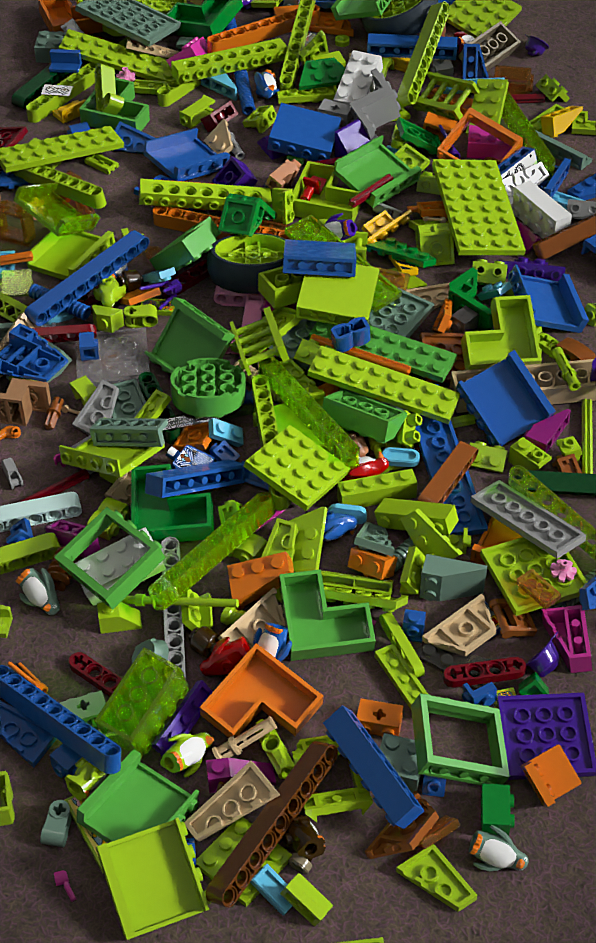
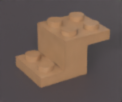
[0,378,51,426]

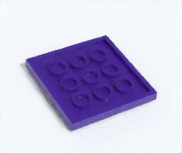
[497,693,596,780]

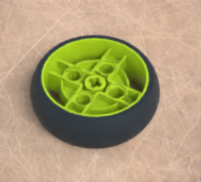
[362,0,438,35]
[206,233,285,294]

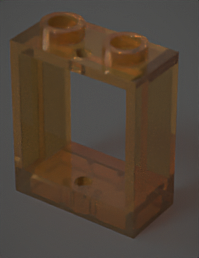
[494,65,534,95]
[0,199,36,247]

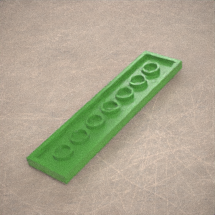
[309,321,457,383]

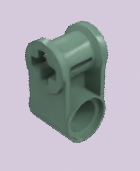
[40,800,72,847]

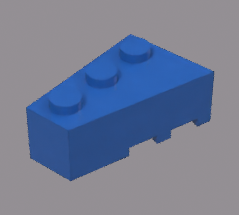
[462,44,489,79]

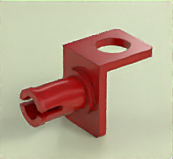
[300,175,327,201]

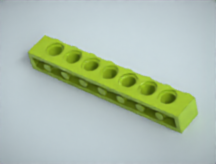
[171,38,288,84]
[139,179,272,210]

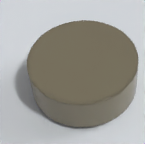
[288,853,312,874]

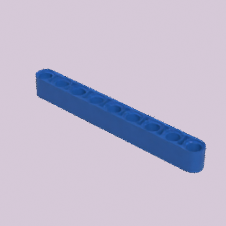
[24,230,149,326]
[0,665,121,774]

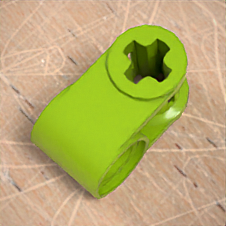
[123,304,158,328]

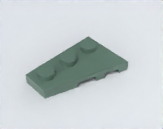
[354,521,395,556]

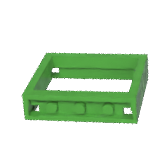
[54,507,166,610]
[411,694,510,785]

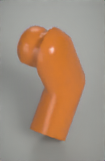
[0,426,21,440]

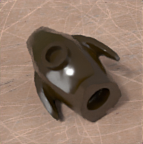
[283,814,326,862]

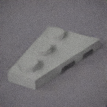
[72,379,119,435]

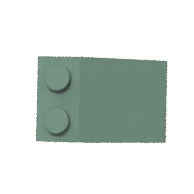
[419,554,487,602]

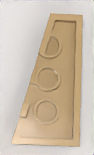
[184,761,280,842]

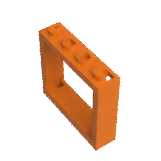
[437,107,523,164]

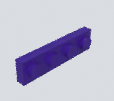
[151,680,213,757]

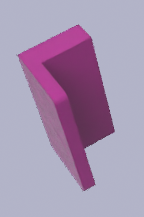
[516,220,542,254]

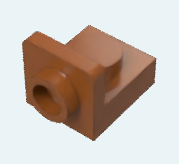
[552,454,582,473]

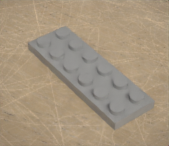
[471,480,586,559]

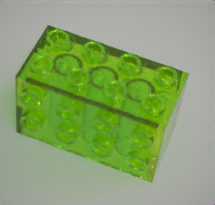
[94,647,189,758]

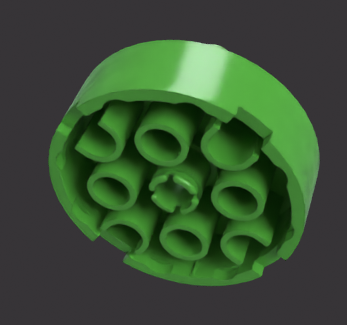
[170,358,246,418]

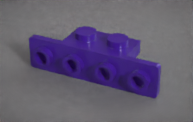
[497,257,565,281]

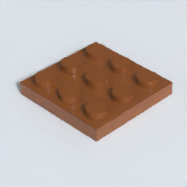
[419,332,465,383]

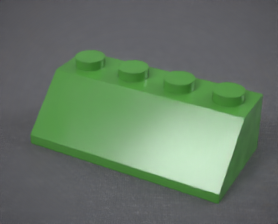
[320,389,407,443]

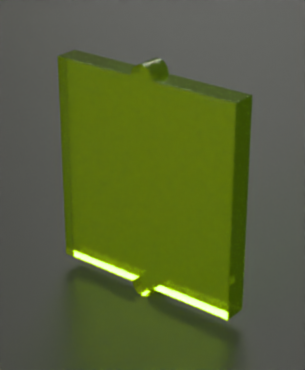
[0,269,34,296]

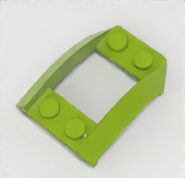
[292,735,373,822]

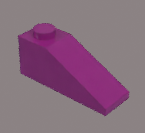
[523,409,571,453]
[45,519,101,559]
[206,758,276,793]

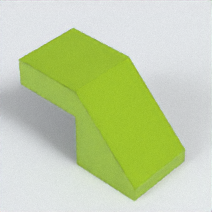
[69,375,96,406]

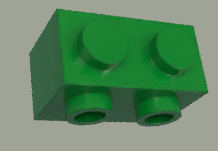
[481,784,515,836]

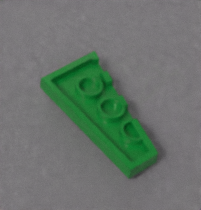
[366,238,436,268]

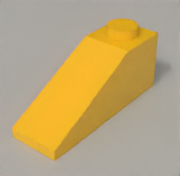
[541,106,583,138]

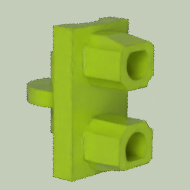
[396,410,422,449]

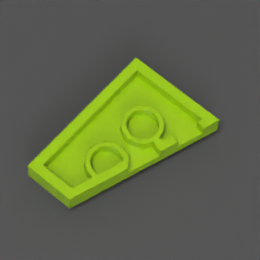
[400,508,463,559]

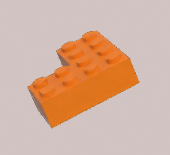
[38,0,103,34]
[200,643,324,738]

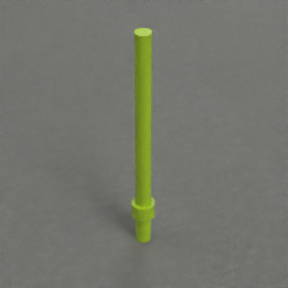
[121,594,239,608]

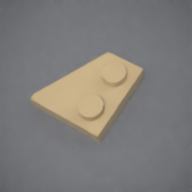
[204,119,234,154]

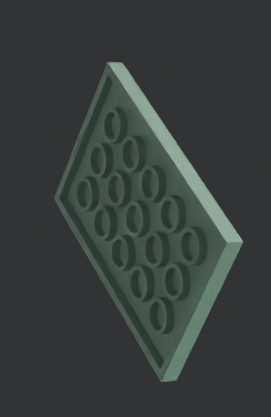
[75,0,181,47]

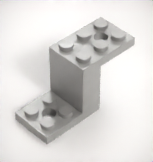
[349,68,401,141]

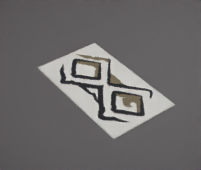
[41,84,73,96]

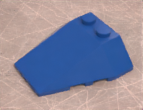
[0,323,68,382]

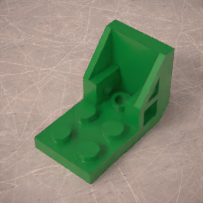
[218,193,277,237]
[448,267,493,331]

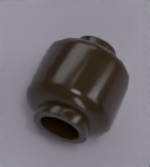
[117,270,144,293]
[189,626,219,657]

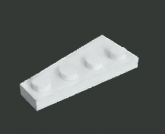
[502,162,549,207]

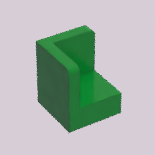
[518,672,549,695]

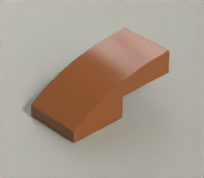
[556,337,596,361]

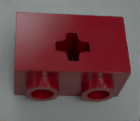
[200,101,238,132]

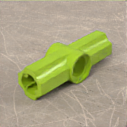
[255,719,295,779]

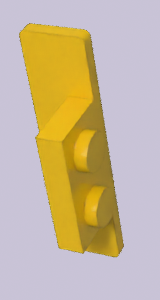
[361,209,412,244]

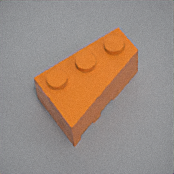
[227,551,294,611]

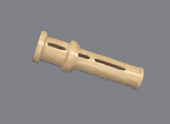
[212,716,277,759]

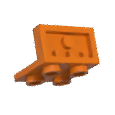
[520,744,582,807]

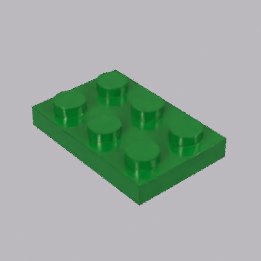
[396,117,441,155]

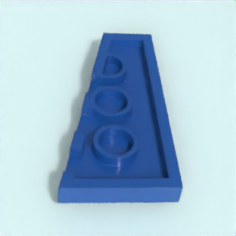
[0,701,57,768]

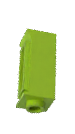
[179,95,215,129]

